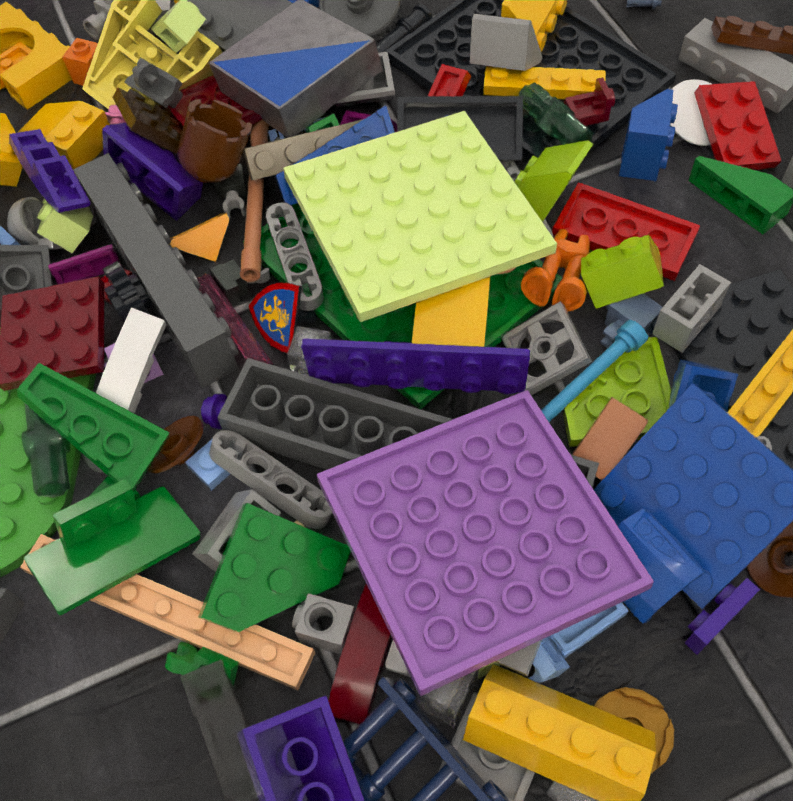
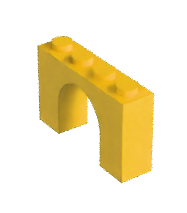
[0,2,72,110]

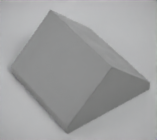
[470,14,543,71]

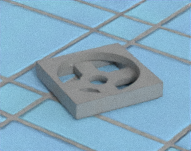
[502,301,592,396]

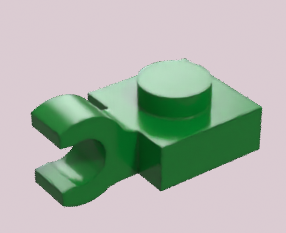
[165,642,239,704]

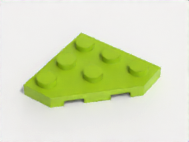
[563,337,671,447]

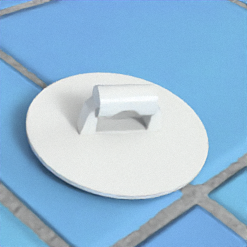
[670,79,711,146]

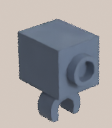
[600,293,662,348]

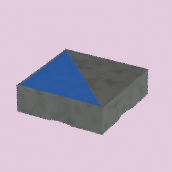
[209,0,383,138]

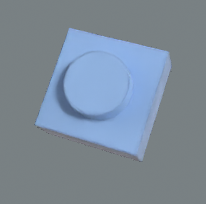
[185,439,230,491]

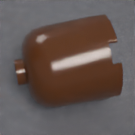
[177,99,252,182]

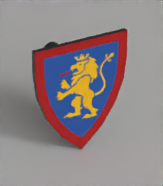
[248,283,317,355]

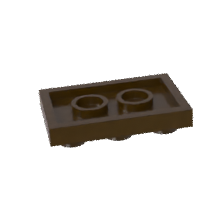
[112,87,182,154]

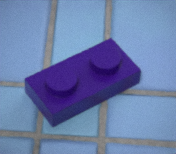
[685,578,760,655]

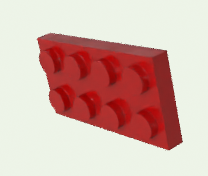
[552,182,700,281]

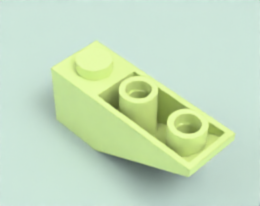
[151,0,206,53]
[37,198,93,253]

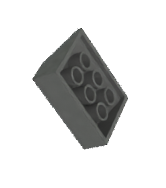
[187,0,293,52]

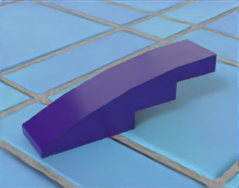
[9,129,90,213]

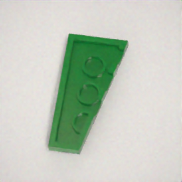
[17,363,170,492]

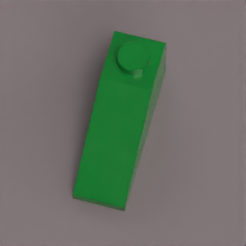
[688,156,793,235]

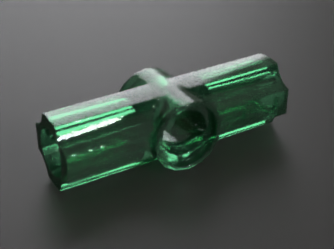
[519,82,594,145]
[22,403,71,498]

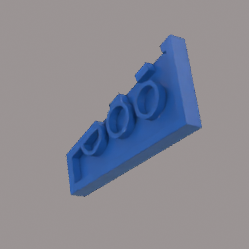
[275,105,395,206]

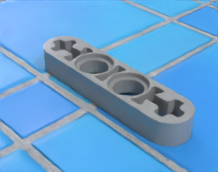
[266,202,324,311]
[209,430,333,529]

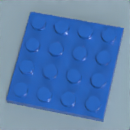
[594,383,793,609]

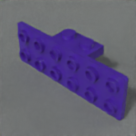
[301,339,530,394]

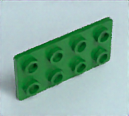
[24,479,201,615]

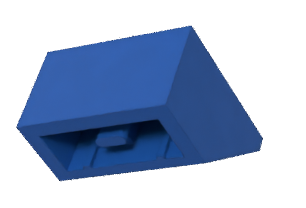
[619,89,678,181]

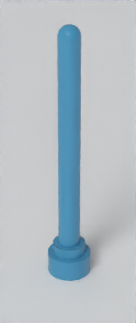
[541,320,648,422]

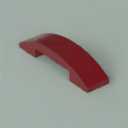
[328,584,391,725]

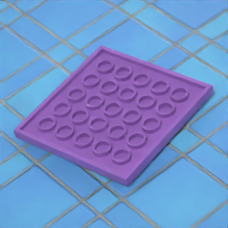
[317,390,654,696]

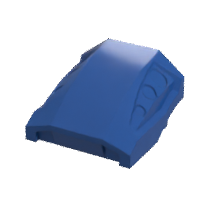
[617,508,706,624]

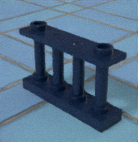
[342,677,509,801]

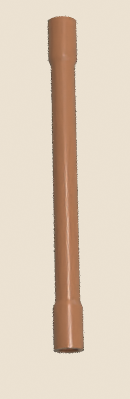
[240,120,269,282]

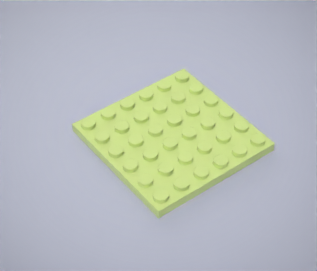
[283,111,557,322]

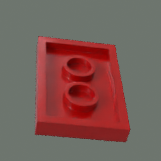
[694,81,782,170]

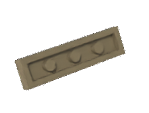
[243,119,363,180]

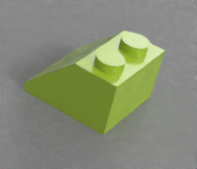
[514,141,593,222]
[581,235,664,309]

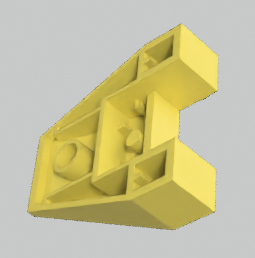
[82,0,223,109]

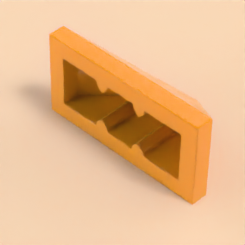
[168,213,230,262]

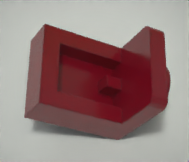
[564,77,615,128]

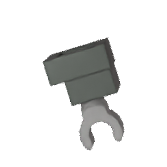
[213,164,248,219]
[210,259,270,309]

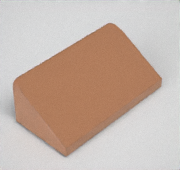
[572,397,648,480]

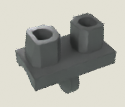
[124,57,183,109]

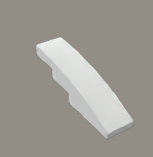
[96,308,167,413]

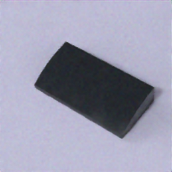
[397,96,523,161]

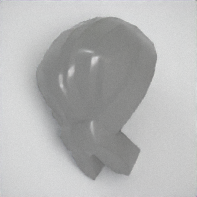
[7,197,63,250]

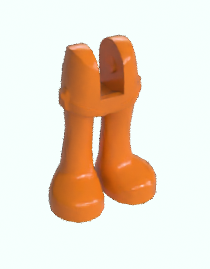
[521,229,590,312]

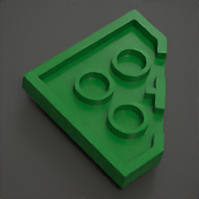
[198,503,351,632]

